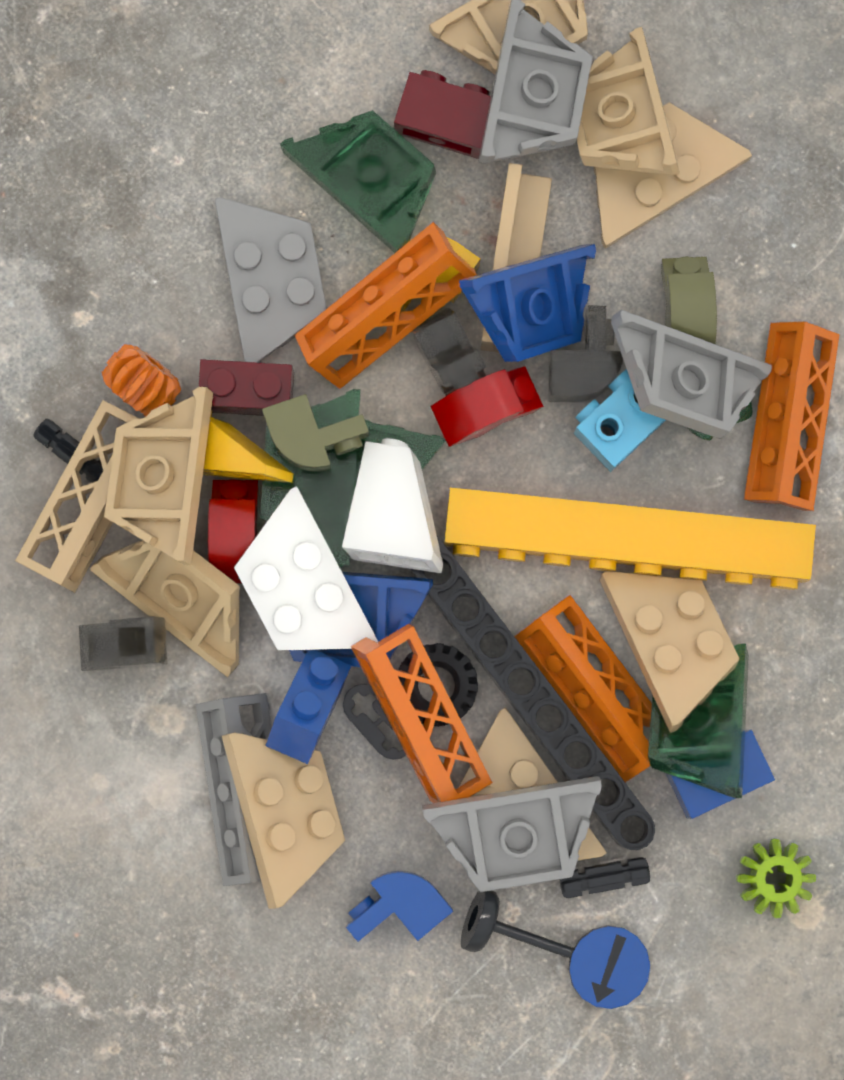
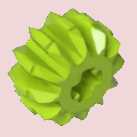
[736,839,816,918]

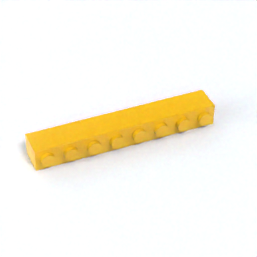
[444,487,816,590]

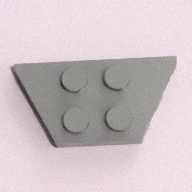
[478,0,593,164]
[215,197,327,363]
[611,310,772,439]
[422,776,602,892]

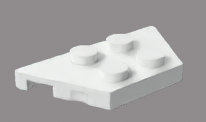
[234,486,378,650]

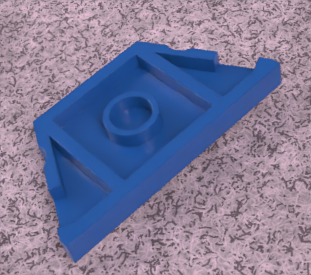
[459,244,596,362]
[289,572,433,667]

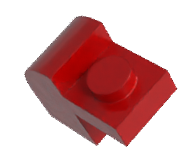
[430,366,544,447]
[208,480,259,584]

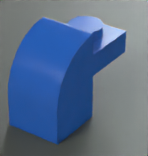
[346,871,453,942]

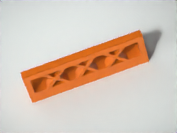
[294,222,477,389]
[744,322,840,511]
[514,595,680,783]
[350,624,492,803]

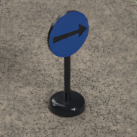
[460,890,650,1009]

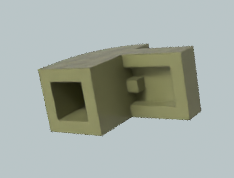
[661,256,717,344]
[262,394,369,471]

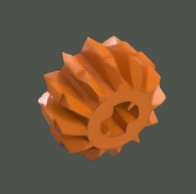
[102,344,181,416]

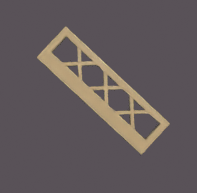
[480,163,552,353]
[15,400,140,593]

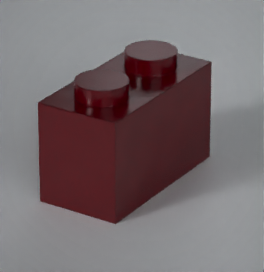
[394,70,491,159]
[199,359,294,416]

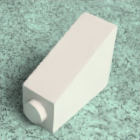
[342,438,443,573]

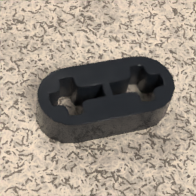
[343,684,406,760]

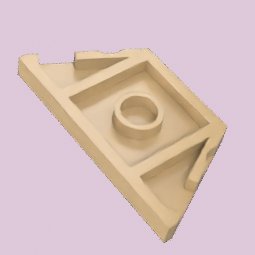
[429,0,588,74]
[577,27,680,175]
[594,102,752,249]
[104,387,213,565]
[90,540,240,677]
[600,571,740,733]
[458,707,607,860]
[222,732,345,909]

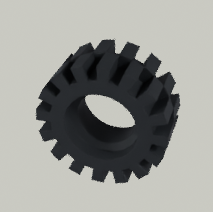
[398,643,478,727]

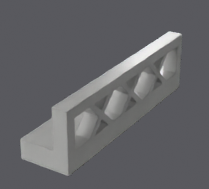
[195,693,271,886]

